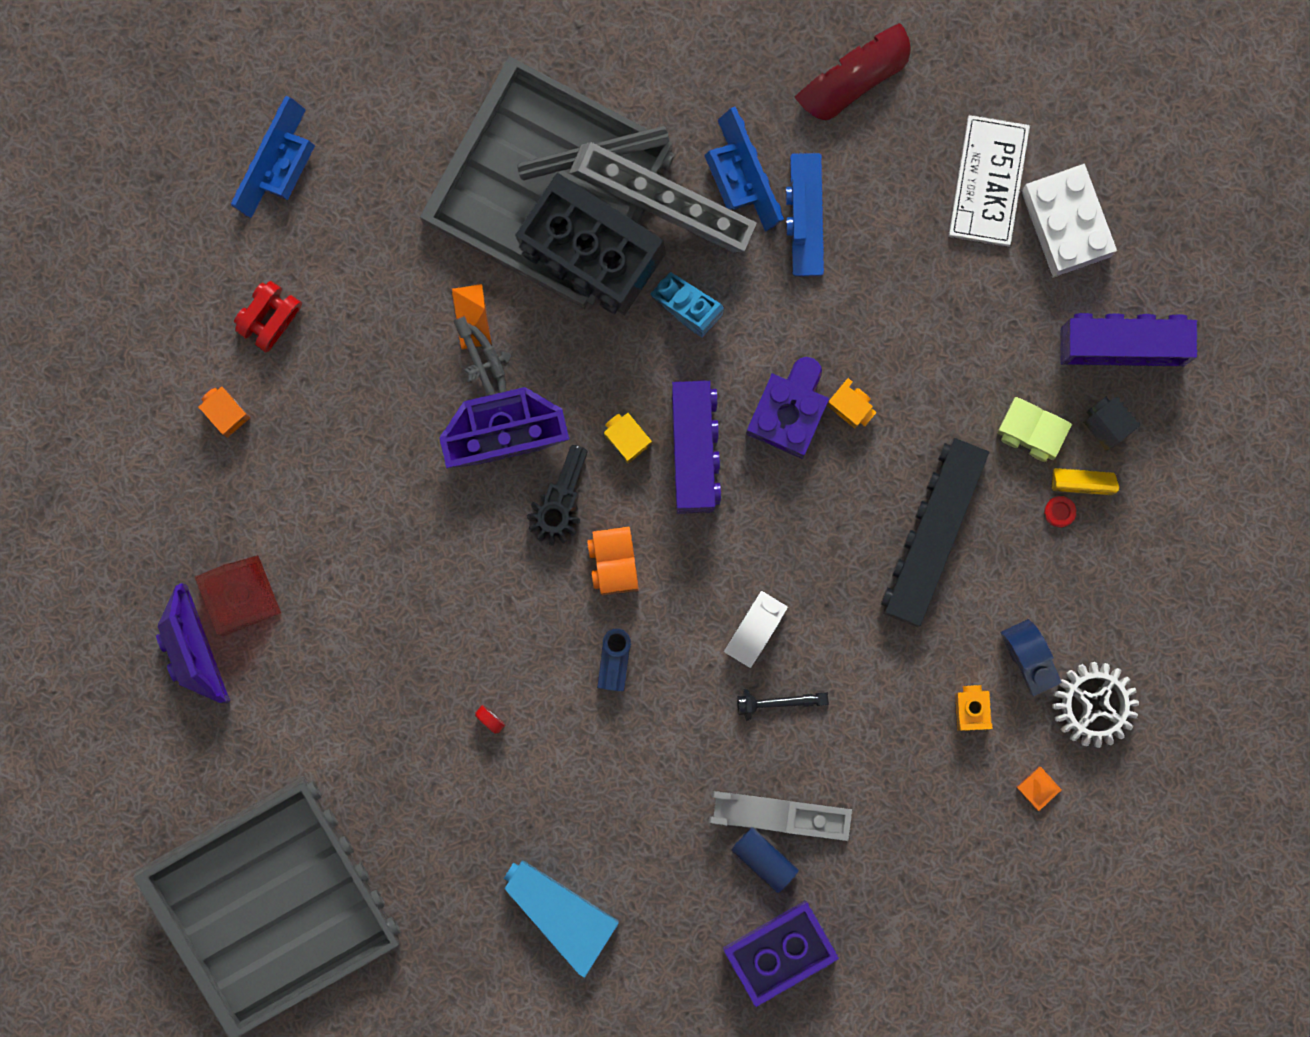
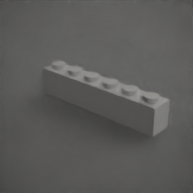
[569,142,757,253]

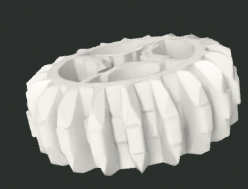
[1052,662,1139,747]

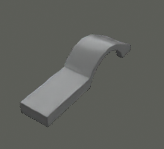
[709,791,852,841]

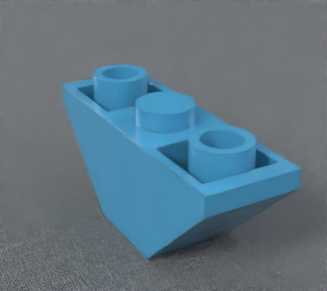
[650,272,724,338]

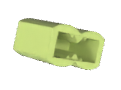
[997,397,1072,462]

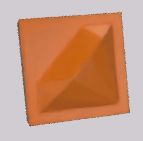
[1016,766,1062,811]

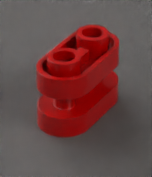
[234,281,302,353]

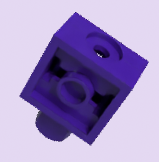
[746,357,829,459]

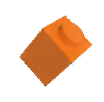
[198,386,251,438]

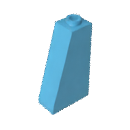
[504,860,619,978]

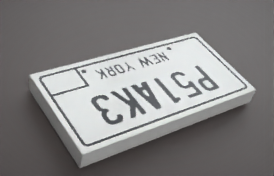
[948,115,1030,247]

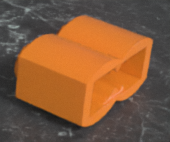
[587,527,639,596]

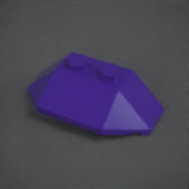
[439,387,569,469]
[156,583,230,704]

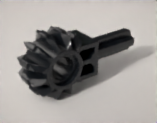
[527,445,588,546]

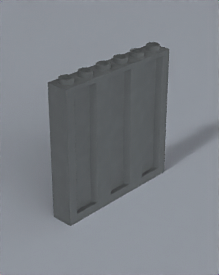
[420,56,675,309]
[133,776,401,1037]

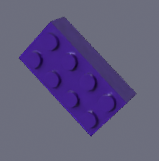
[1061,313,1197,366]
[672,381,721,514]

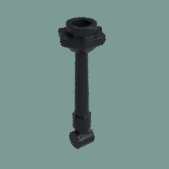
[737,689,829,721]

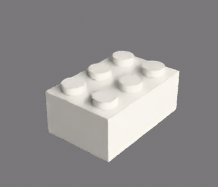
[1021,164,1117,277]

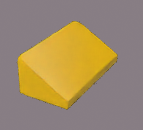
[1052,468,1119,495]

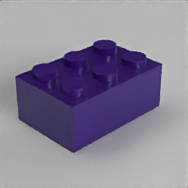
[723,900,839,1007]

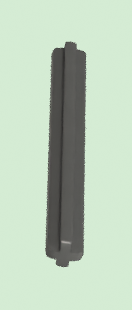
[517,126,669,181]

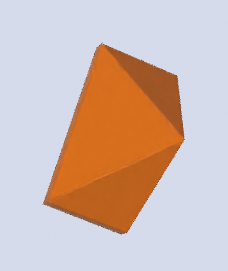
[452,284,492,350]

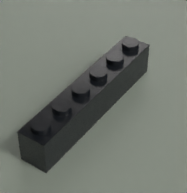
[880,438,989,628]

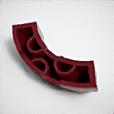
[794,23,911,120]

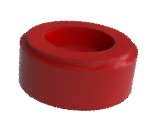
[1044,496,1077,528]
[475,705,506,734]

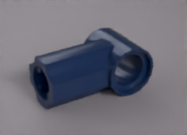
[597,628,631,691]

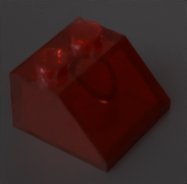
[195,555,281,637]

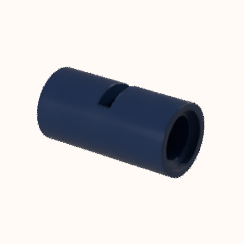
[731,827,799,893]

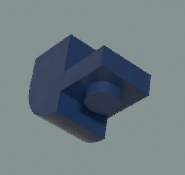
[1000,619,1062,696]

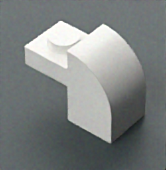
[724,591,788,668]

